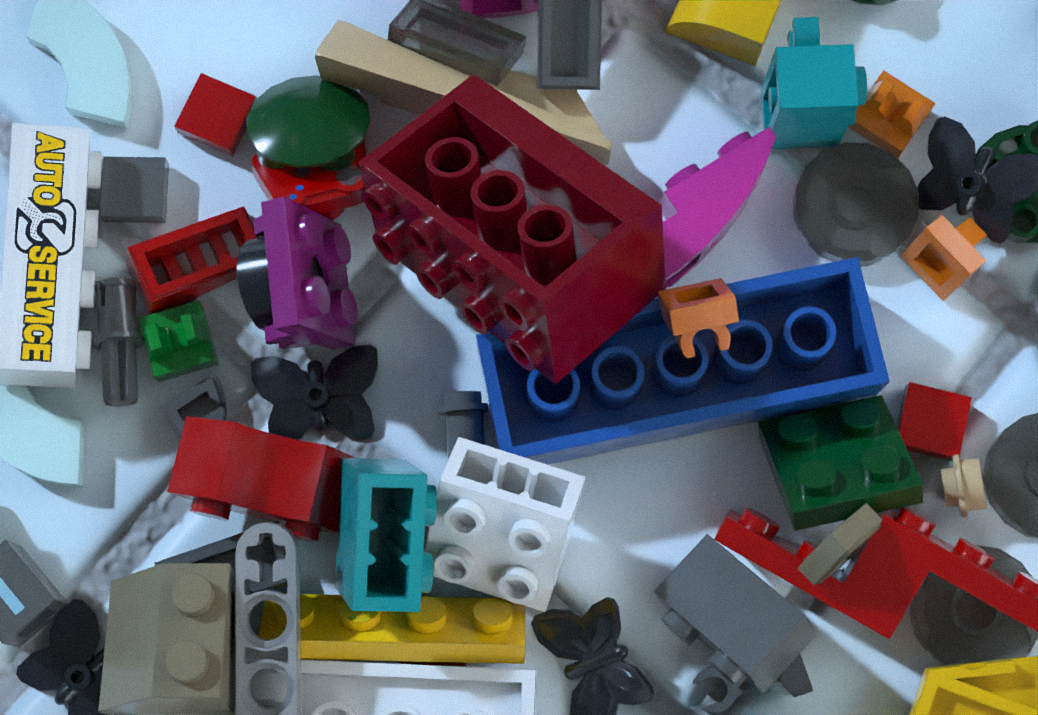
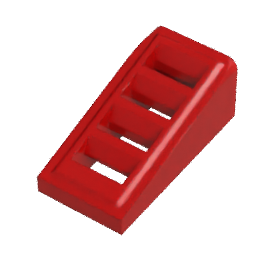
[126,206,259,315]

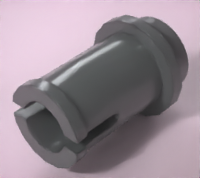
[438,391,489,459]

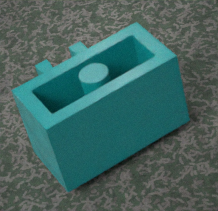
[761,17,867,149]

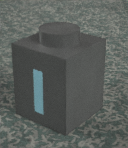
[0,540,69,648]

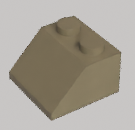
[98,563,236,715]

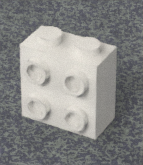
[425,437,586,612]

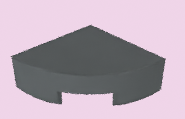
[160,373,227,439]

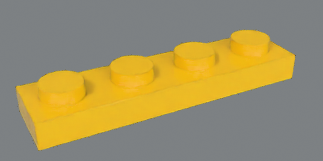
[259,594,526,664]

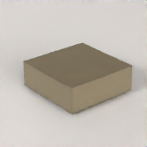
[797,503,883,585]

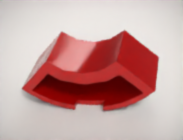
[167,416,356,542]

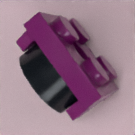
[237,197,358,350]

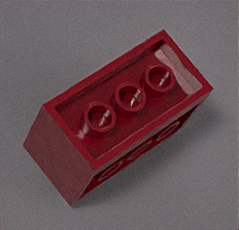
[358,74,666,384]

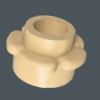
[941,454,987,518]

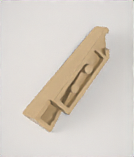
[315,20,612,165]

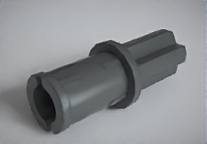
[92,278,144,407]

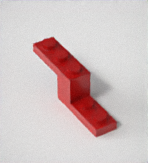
[714,507,1038,640]

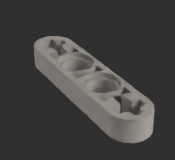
[235,522,301,715]

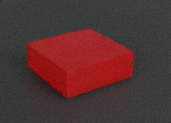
[174,73,257,157]
[897,382,972,462]

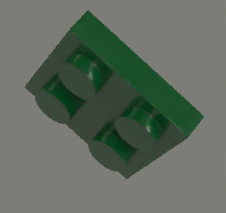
[758,395,923,531]

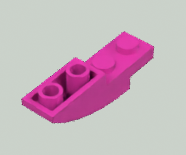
[657,127,776,297]

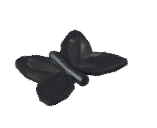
[913,116,1038,244]
[251,344,378,440]
[531,597,654,715]
[16,599,111,715]

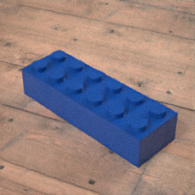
[476,257,890,465]

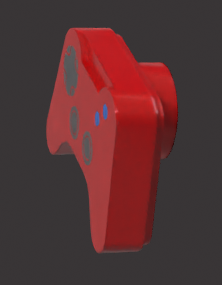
[251,141,366,220]

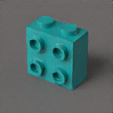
[335,458,437,612]

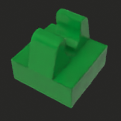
[138,301,219,382]

